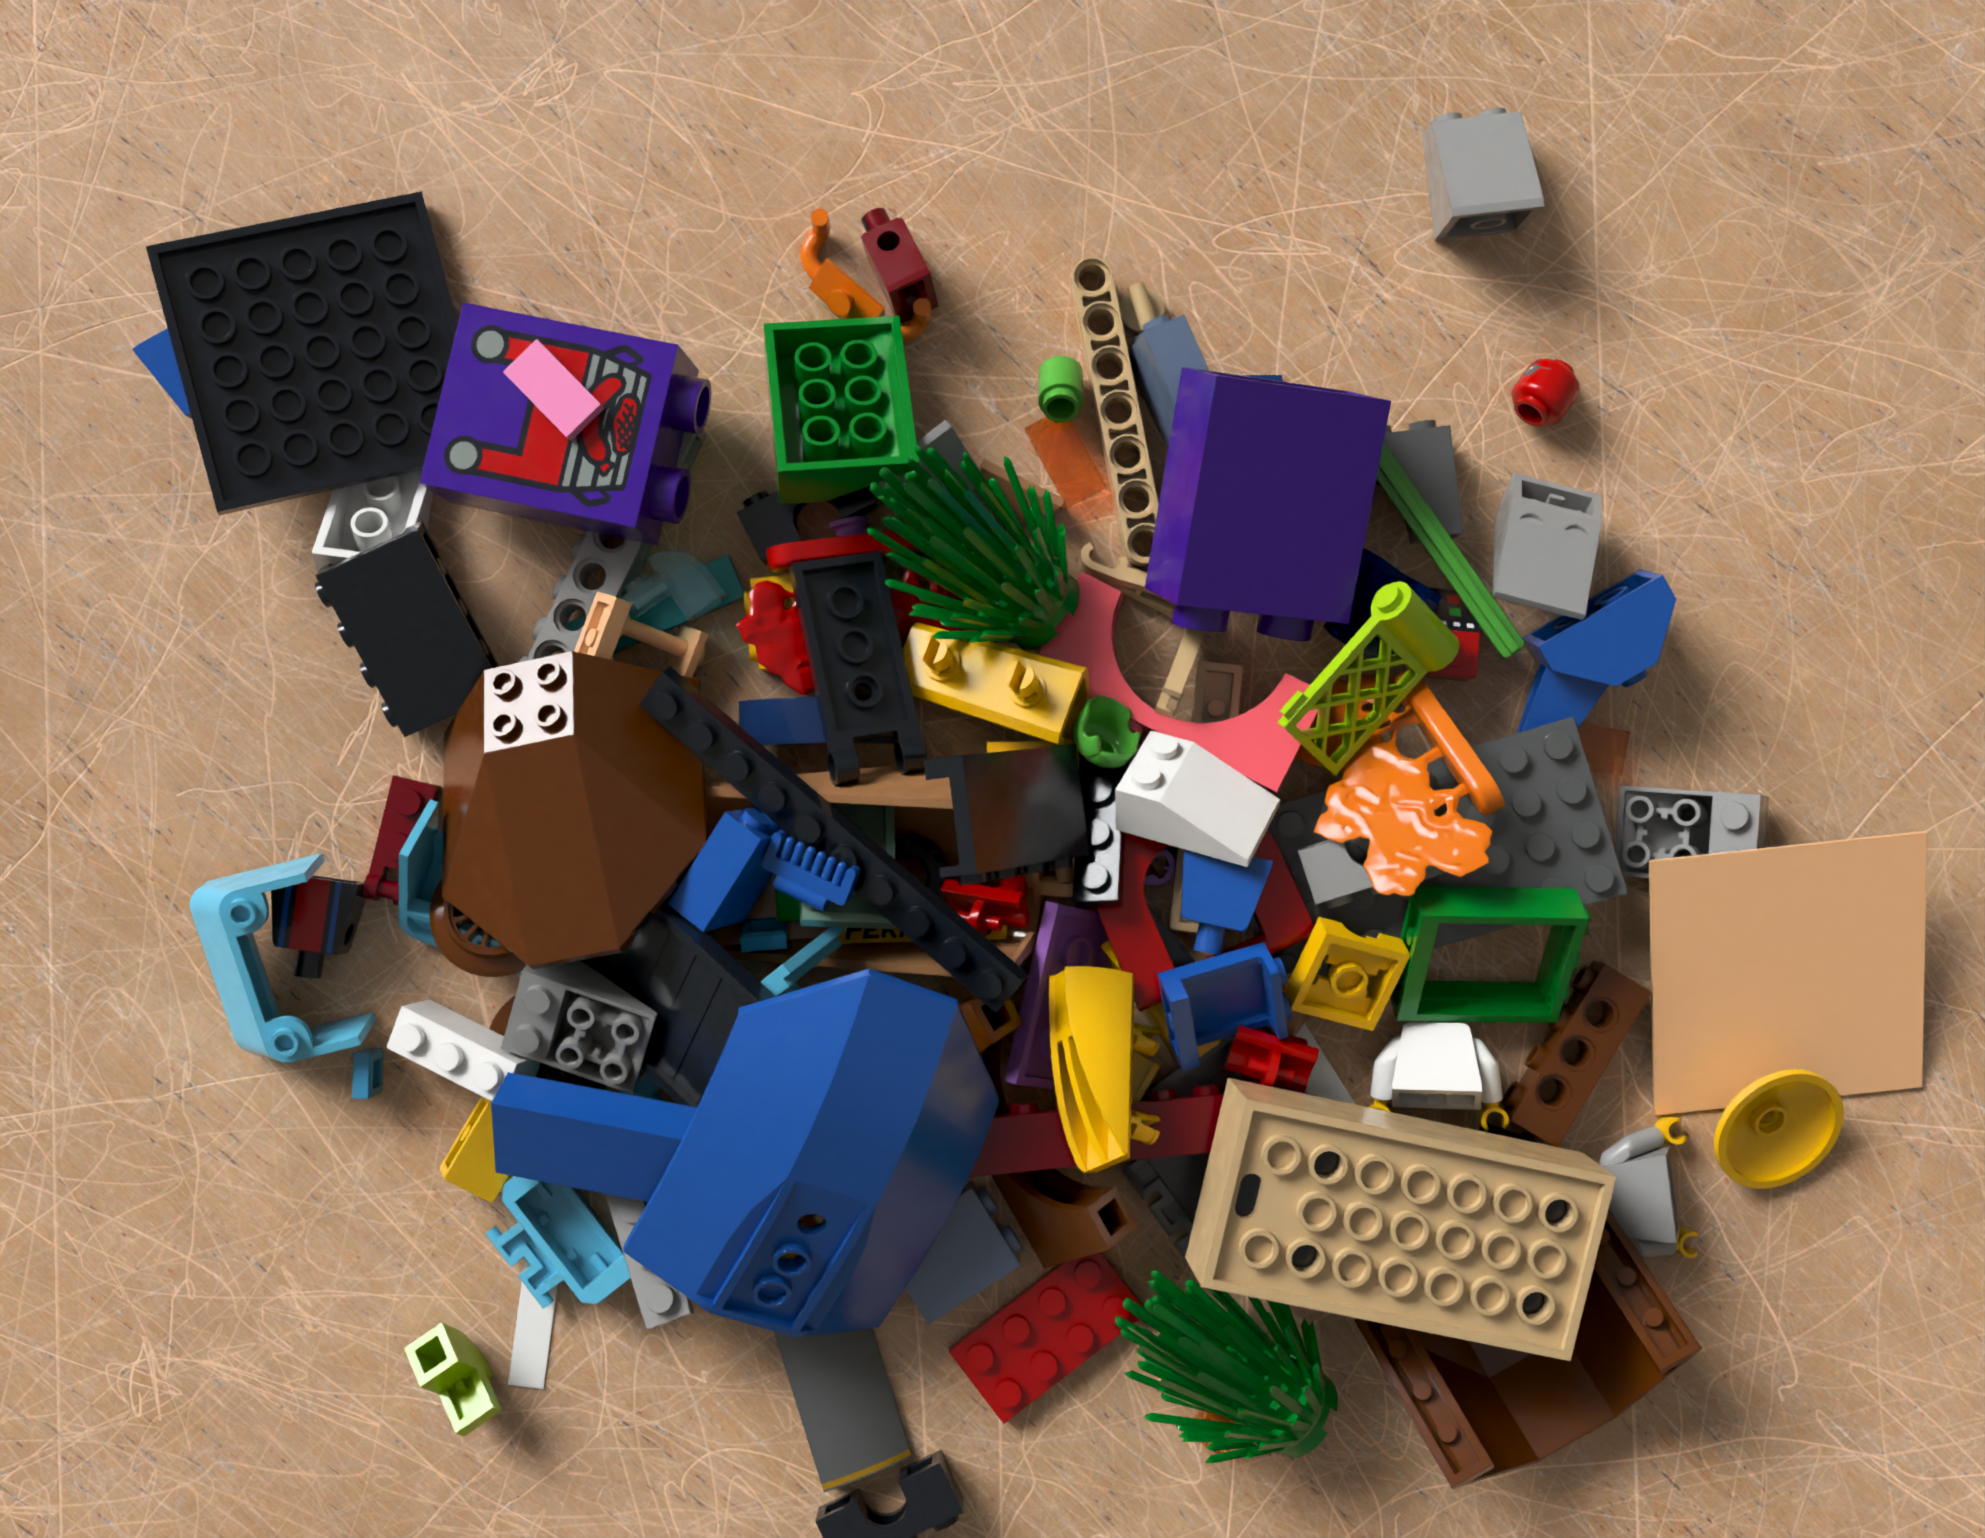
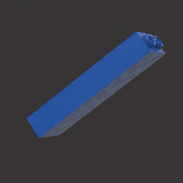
[491,1072,697,1202]

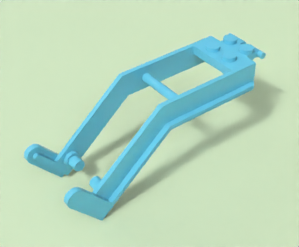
[485,927,846,1309]

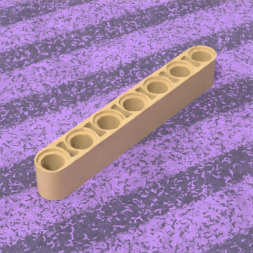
[1071,257,1159,568]

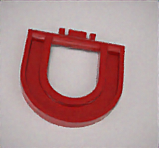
[1096,830,1314,1012]

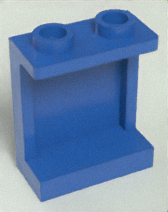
[1157,942,1292,1071]

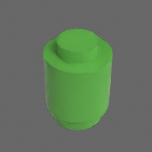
[1038,356,1084,423]

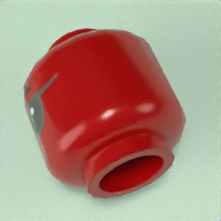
[1511,359,1580,427]

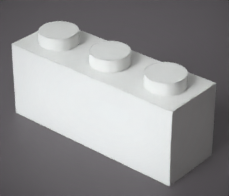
[386,999,540,1101]

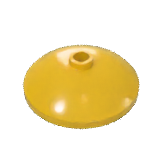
[1714,1069,1844,1189]

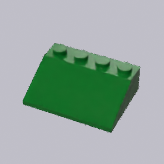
[764,316,919,505]

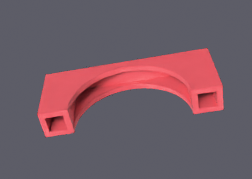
[1038,572,1318,795]

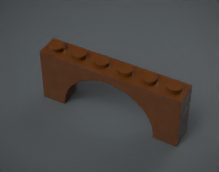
[958,995,1139,1268]

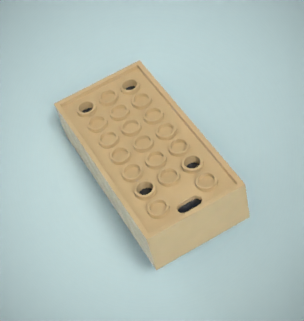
[1185,1078,1616,1361]

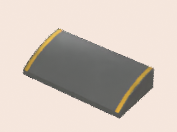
[774,1328,912,1492]

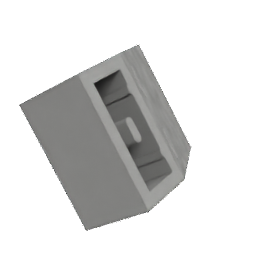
[1493,472,1602,620]
[1615,786,1769,878]
[501,961,657,1094]

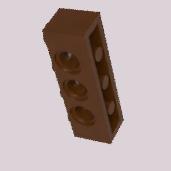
[1502,961,1652,1147]

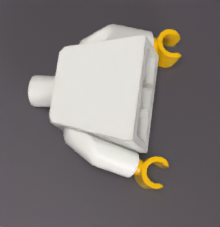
[1369,1021,1509,1131]

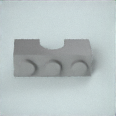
[1298,839,1443,909]

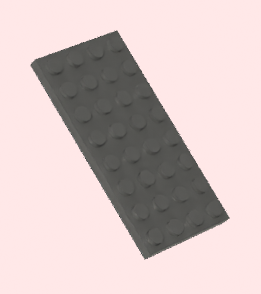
[1250,717,1628,977]

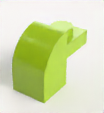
[404,1322,502,1437]

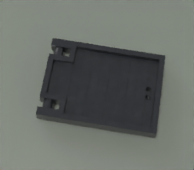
[580,898,776,1107]

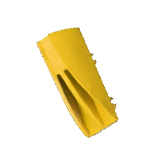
[903,622,1090,746]
[1049,966,1161,1173]

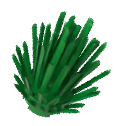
[867,446,1080,650]
[1115,1269,1338,1463]

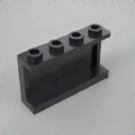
[315,521,500,737]
[924,744,1089,885]

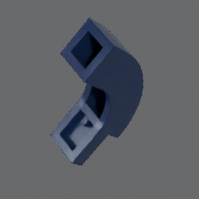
[739,696,894,747]

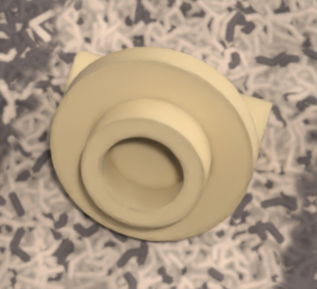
[1120,282,1164,333]

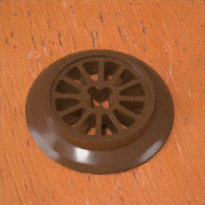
[429,878,526,977]

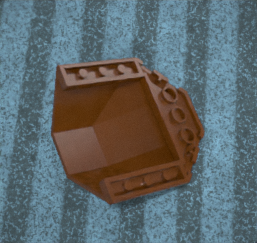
[442,651,708,969]
[1354,1209,1702,1489]

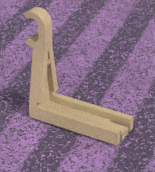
[1078,542,1205,718]

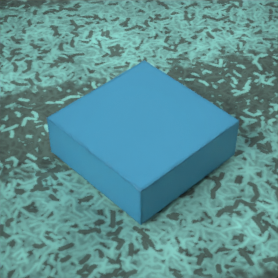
[740,917,789,952]
[352,1048,384,1099]

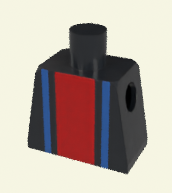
[271,875,367,978]

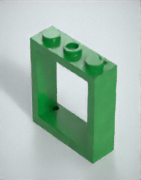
[1390,886,1591,1023]

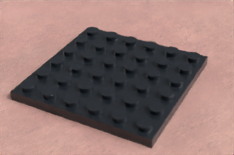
[146,191,458,515]

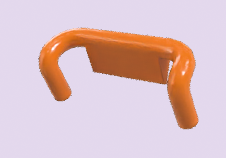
[800,208,932,343]

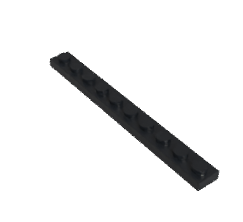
[639,666,1029,1013]

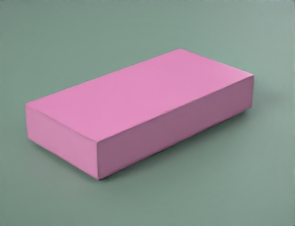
[503,339,605,441]

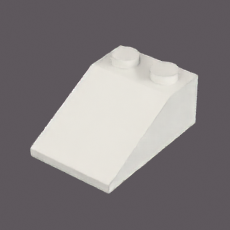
[312,470,433,571]
[1115,731,1280,867]

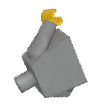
[1597,1117,1699,1259]

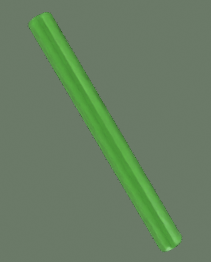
[1376,442,1524,658]

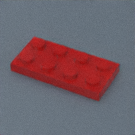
[949,1252,1145,1424]

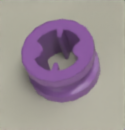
[829,515,870,537]
[1144,849,1175,886]

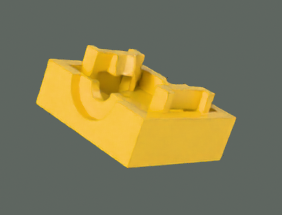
[1283,917,1411,1031]

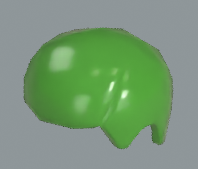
[1071,695,1141,769]

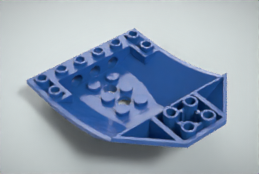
[623,969,999,1338]

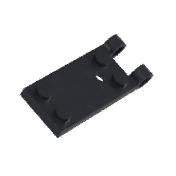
[789,551,927,786]

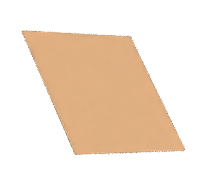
[1649,831,1927,1115]

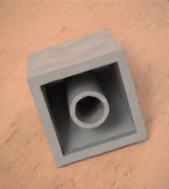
[1422,108,1545,241]

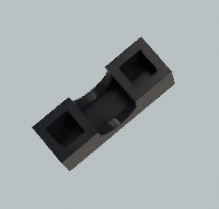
[736,486,885,565]
[815,1450,964,1538]

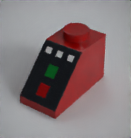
[1423,588,1480,681]

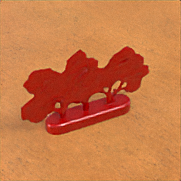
[736,530,997,695]

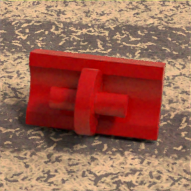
[941,875,1031,936]
[1225,1025,1319,1093]

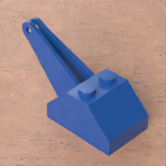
[1516,569,1676,733]

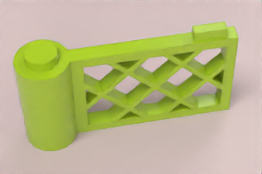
[1277,581,1459,776]

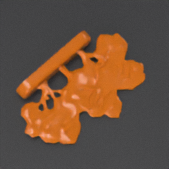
[1297,670,1505,896]

